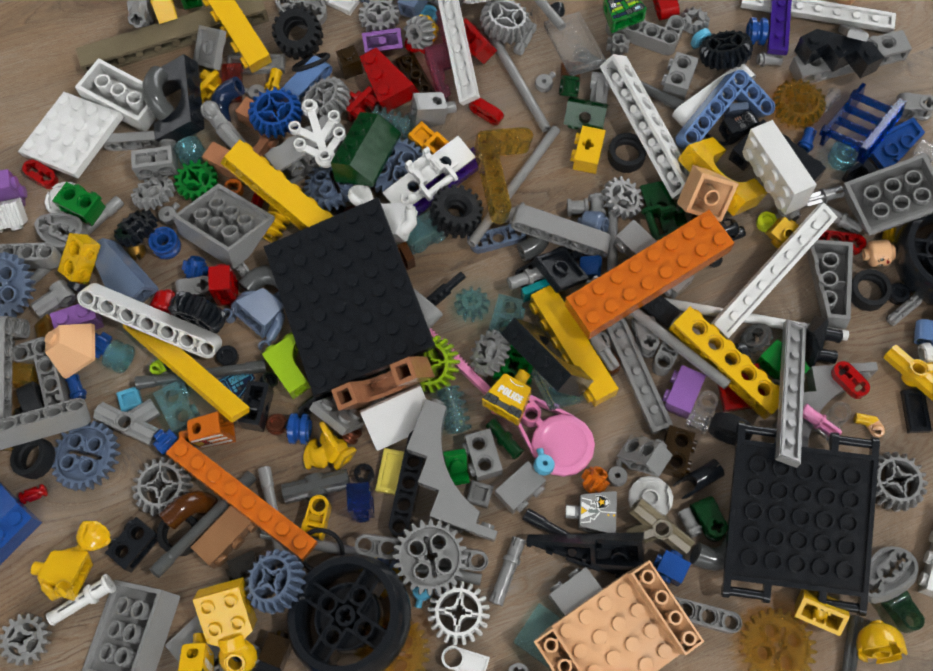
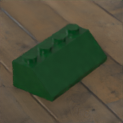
[331,112,401,186]

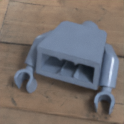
[222,288,285,351]

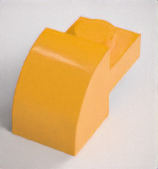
[408,121,449,155]

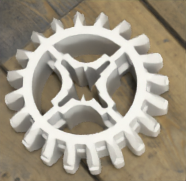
[428,581,490,646]

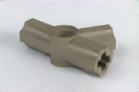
[626,497,695,555]

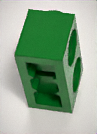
[52,182,106,226]

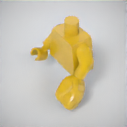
[31,521,111,601]

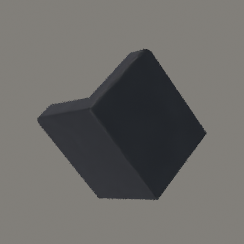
[842,158,878,183]

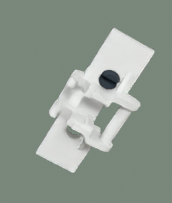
[382,136,476,205]

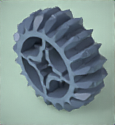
[244,549,307,614]

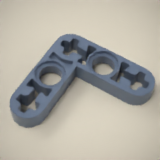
[459,211,527,254]

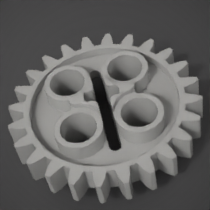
[392,519,468,596]

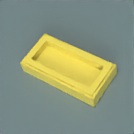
[375,448,405,495]

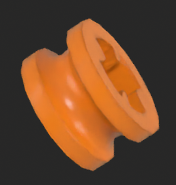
[224,178,244,196]

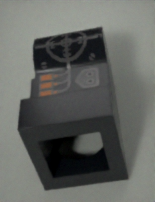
[718,110,760,144]

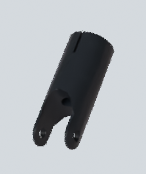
[673,459,725,499]

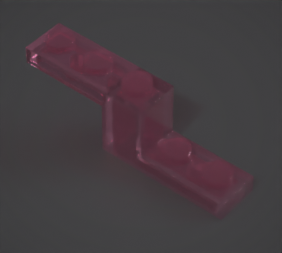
[424,10,452,102]

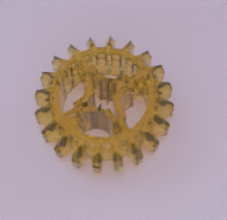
[772,78,826,130]

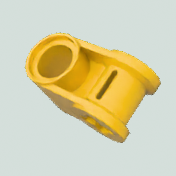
[301,495,332,541]

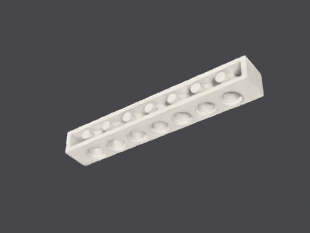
[600,54,690,199]

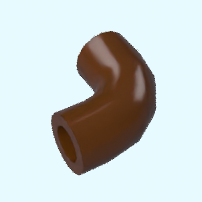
[159,490,218,529]

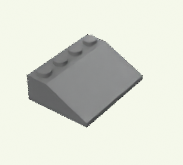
[843,153,933,236]
[173,183,275,269]
[82,580,181,671]

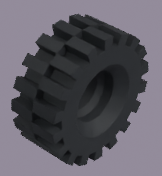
[429,184,484,239]

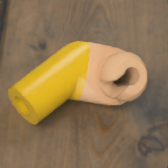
[853,413,885,437]

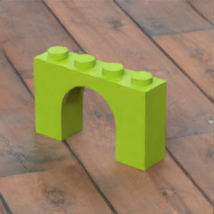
[262,332,311,400]

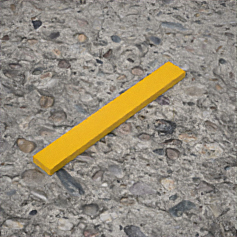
[123,324,249,423]

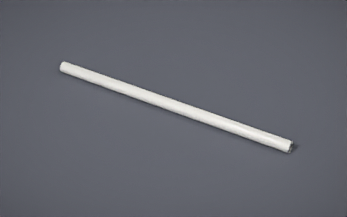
[665,298,849,341]

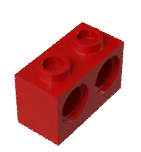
[463,18,497,64]
[208,264,239,306]

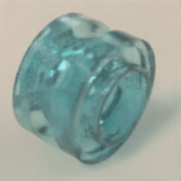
[174,136,206,166]
[828,139,861,171]
[102,339,135,373]

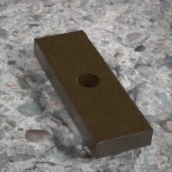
[395,52,436,93]

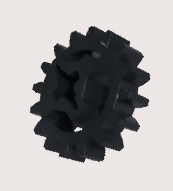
[114,209,158,247]

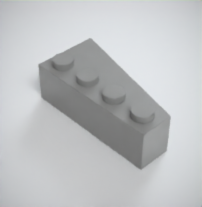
[807,240,853,329]

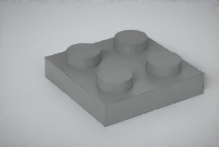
[193,25,227,70]
[309,395,365,436]

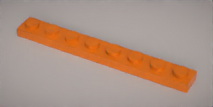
[166,437,318,561]

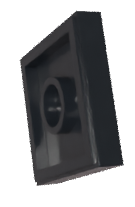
[532,247,589,293]

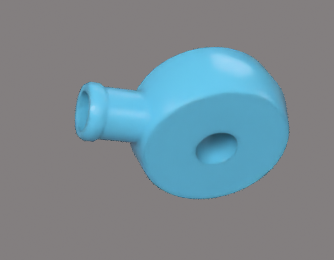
[534,448,555,476]
[412,587,433,609]

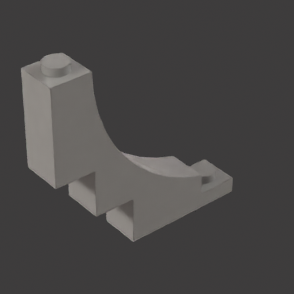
[772,362,878,447]
[407,398,498,542]

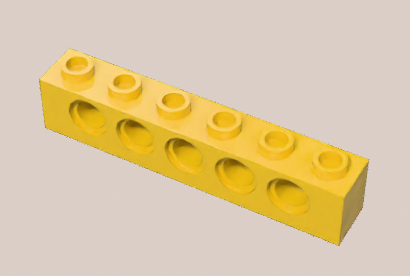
[668,306,780,420]

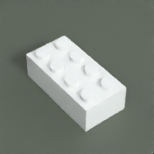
[75,58,157,131]
[742,120,817,215]

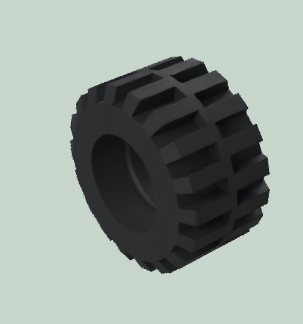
[272,5,324,60]

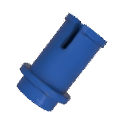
[797,127,817,153]
[65,374,87,400]

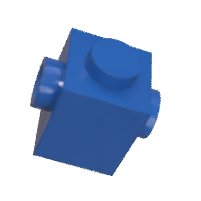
[653,550,691,587]

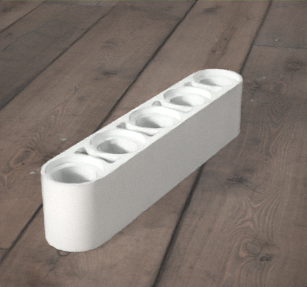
[672,64,756,127]

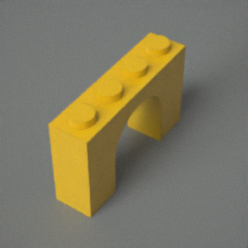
[677,137,768,216]

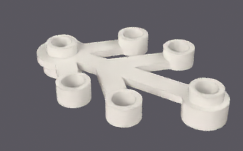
[288,99,346,168]

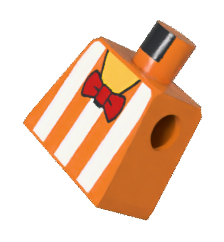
[179,411,236,448]

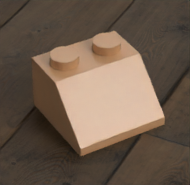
[677,165,739,222]

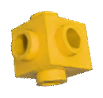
[765,217,799,249]

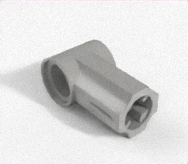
[590,72,610,104]
[31,280,77,319]

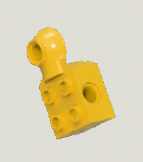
[193,577,258,671]

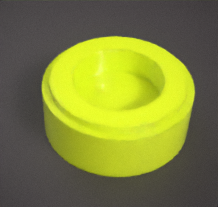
[756,211,777,233]

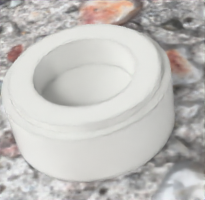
[918,342,933,363]

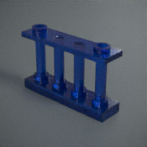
[819,83,907,164]

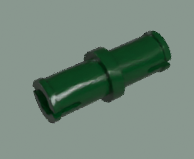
[486,418,524,459]

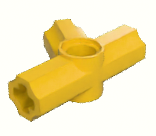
[883,345,933,401]

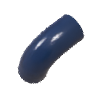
[211,77,245,123]

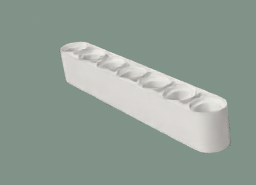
[77,283,222,359]

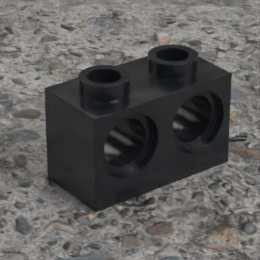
[105,517,158,573]

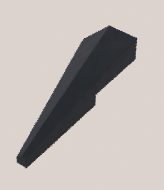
[526,532,645,578]

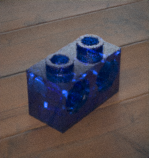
[346,482,375,523]

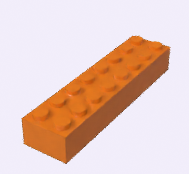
[565,209,734,340]

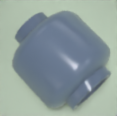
[577,211,609,233]

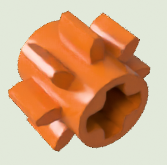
[581,466,610,493]

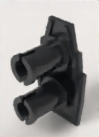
[805,316,843,368]

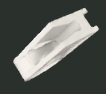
[441,645,490,671]

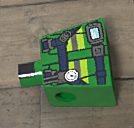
[603,0,647,33]

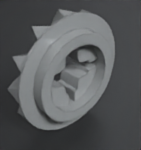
[680,6,710,34]

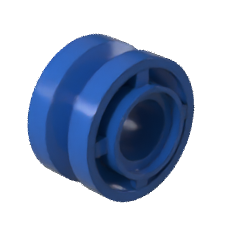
[746,17,769,46]
[148,227,181,260]
[286,413,312,445]

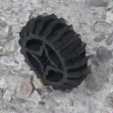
[699,30,753,71]
[168,291,226,333]

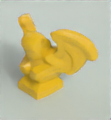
[303,421,357,470]

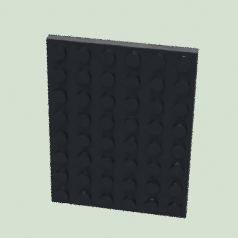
[264,198,436,398]

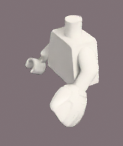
[348,185,418,242]

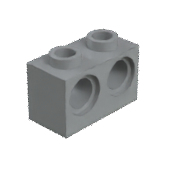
[661,52,699,100]
[131,145,179,180]
[462,428,503,482]
[617,435,672,477]

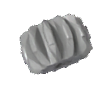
[403,15,436,50]

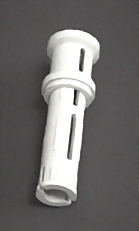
[46,574,116,626]

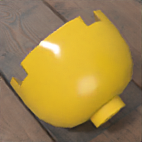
[856,620,908,664]

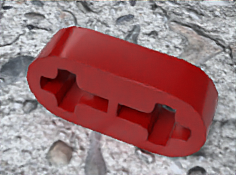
[468,98,504,126]
[22,159,59,189]
[831,361,870,399]

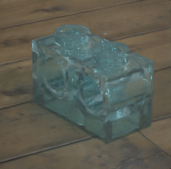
[488,294,526,345]
[153,381,200,433]

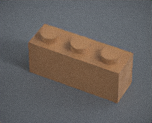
[190,506,259,569]

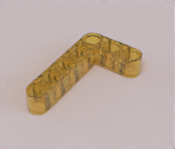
[474,127,533,225]

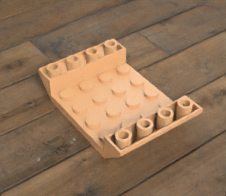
[533,560,704,671]

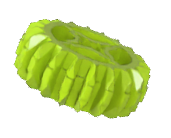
[414,335,460,393]

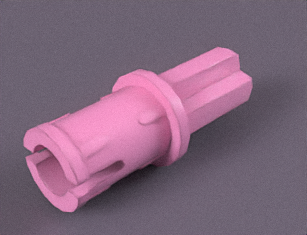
[803,404,842,436]

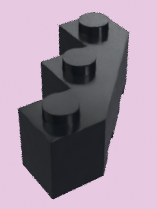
[794,29,884,79]

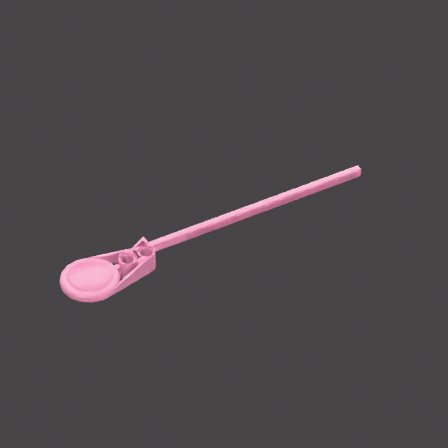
[430,328,595,477]

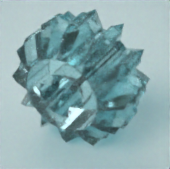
[454,286,490,322]

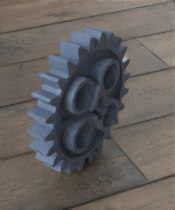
[370,138,423,196]
[304,166,365,211]
[0,252,36,317]
[51,420,121,492]

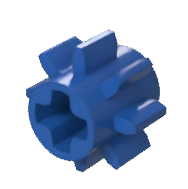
[182,256,208,278]
[95,332,115,359]
[153,429,179,455]

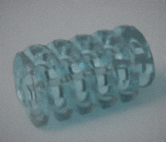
[372,105,413,139]
[437,385,472,434]

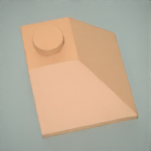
[44,323,95,379]

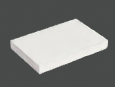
[359,384,426,451]

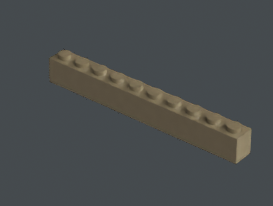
[76,0,269,74]

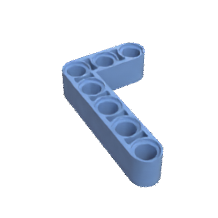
[675,70,775,149]

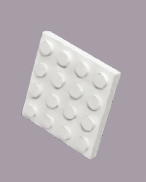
[18,92,124,179]

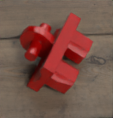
[346,86,380,123]

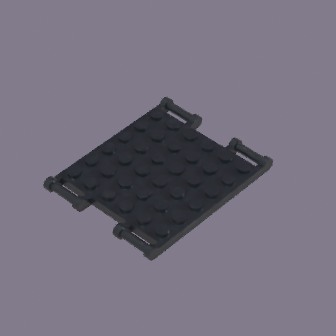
[721,421,880,616]

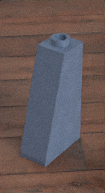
[95,238,159,313]

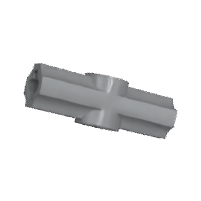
[127,0,155,28]
[93,399,161,446]

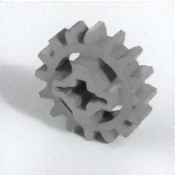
[359,0,400,32]
[131,175,176,211]
[601,176,644,220]
[470,329,511,377]
[0,613,52,666]

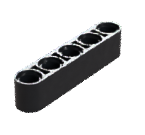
[389,430,426,538]

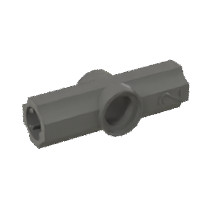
[281,469,351,504]

